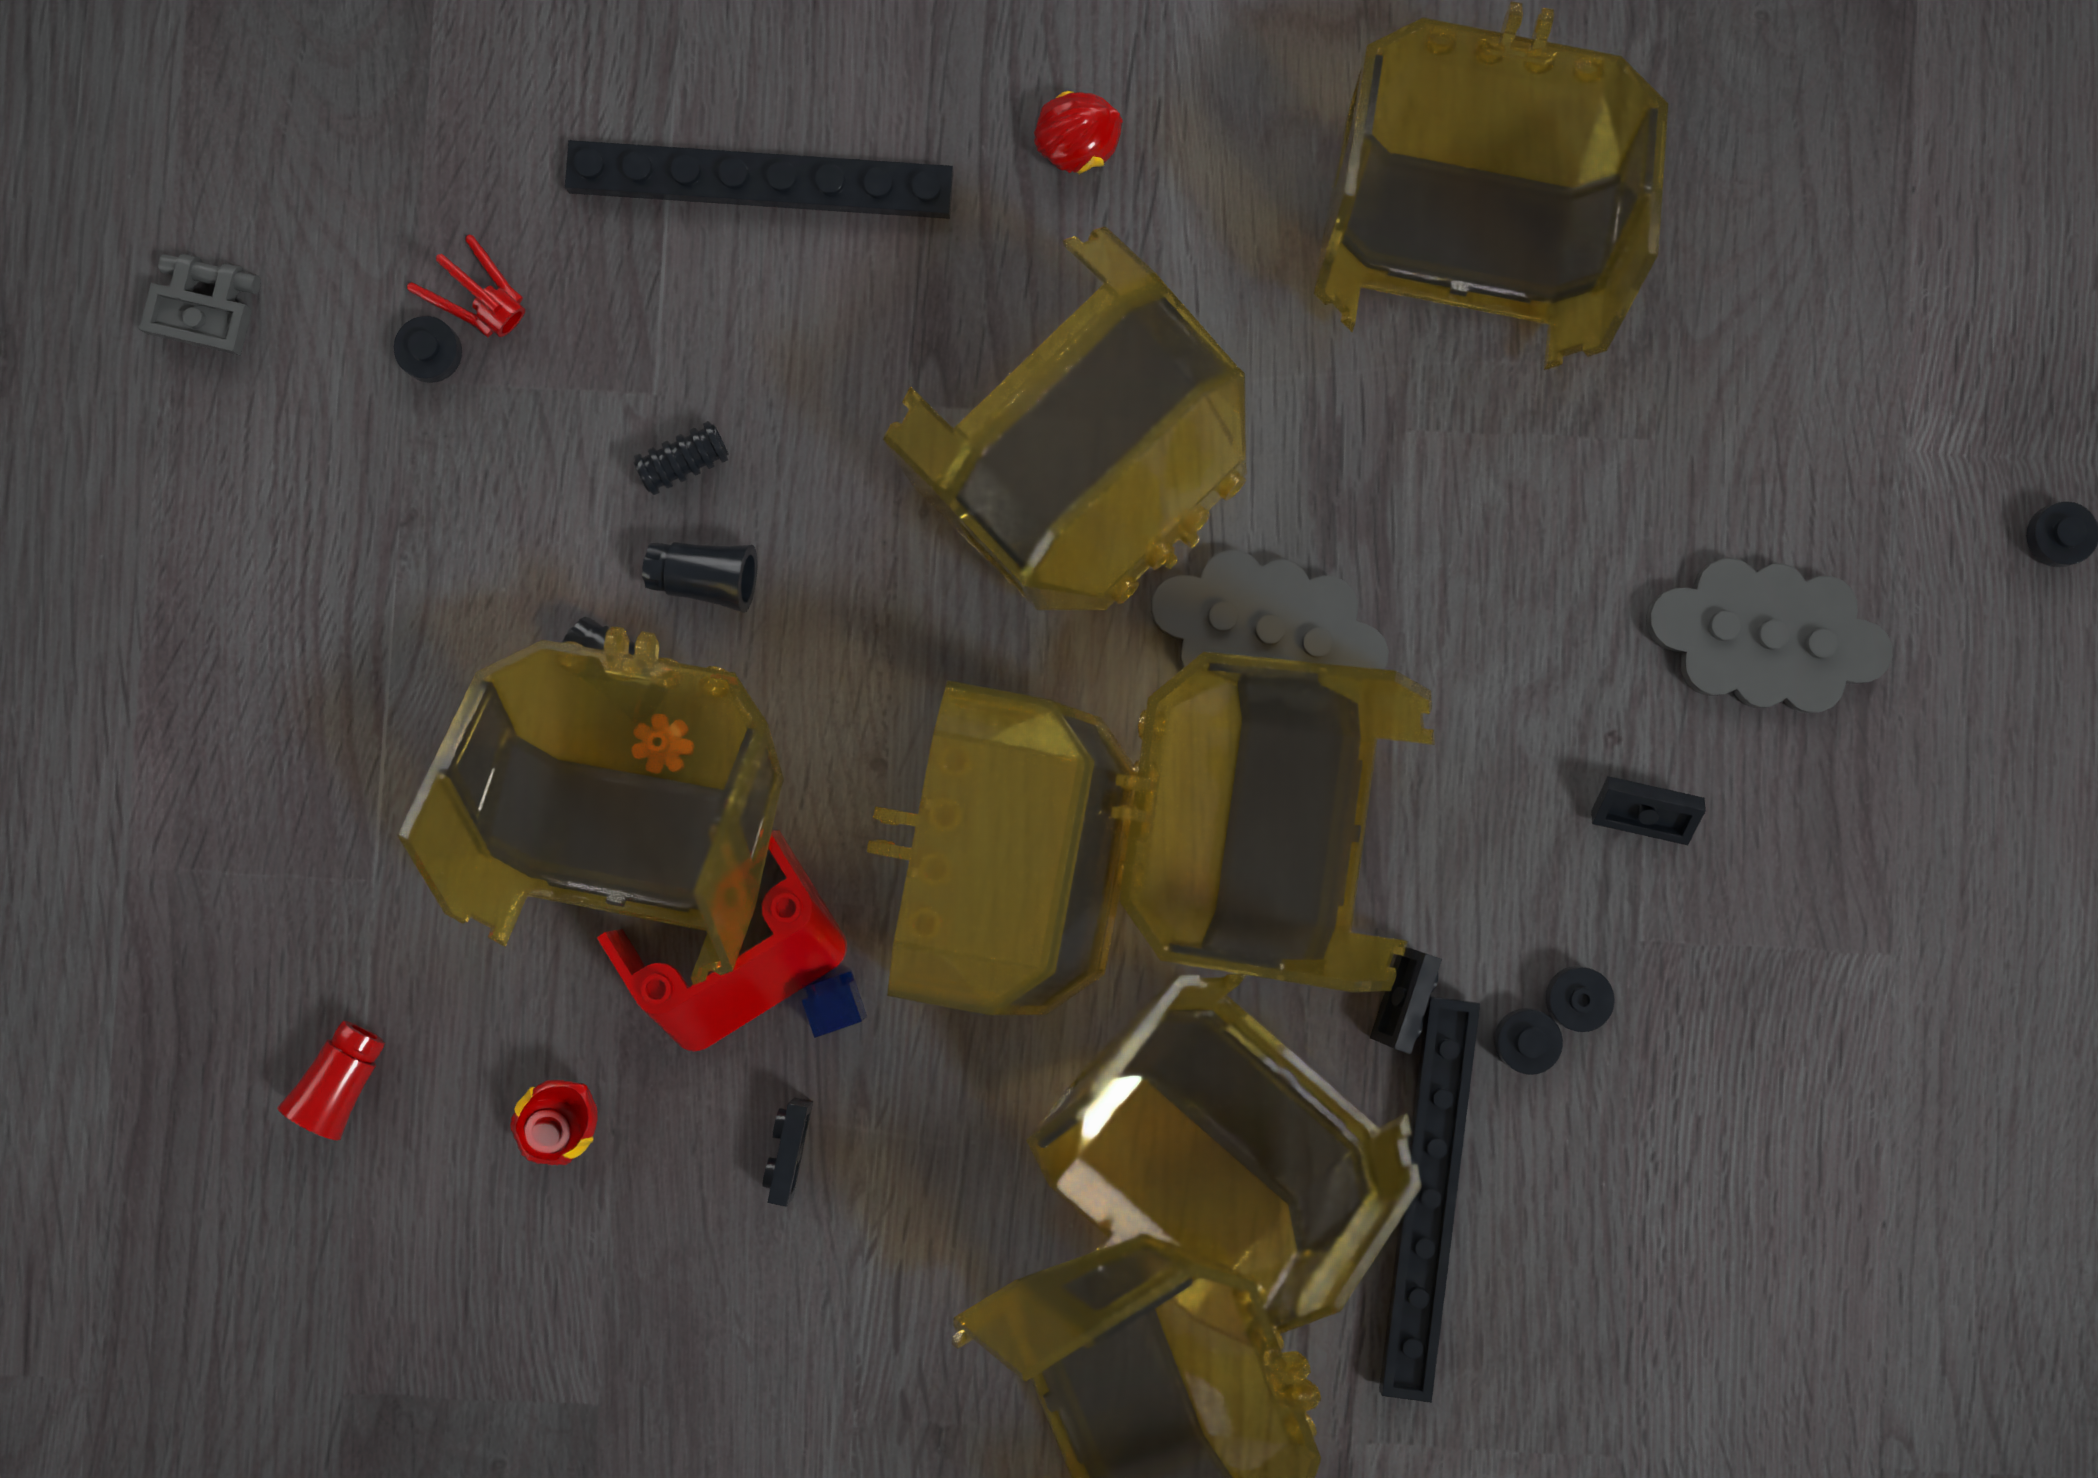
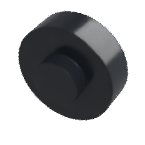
[394,316,462,383]
[2026,502,2098,567]
[1545,966,1615,1032]
[1494,1008,1563,1075]

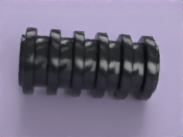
[634,421,729,495]

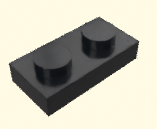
[1591,776,1706,845]
[1370,945,1442,1054]
[762,1097,813,1207]

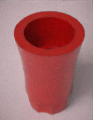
[277,1021,385,1140]

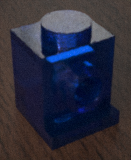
[802,970,868,1038]

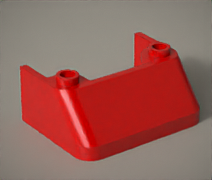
[597,830,847,1051]

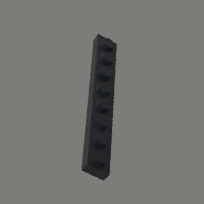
[565,140,954,219]
[1379,996,1480,1403]

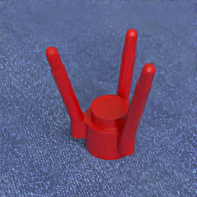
[407,235,525,337]

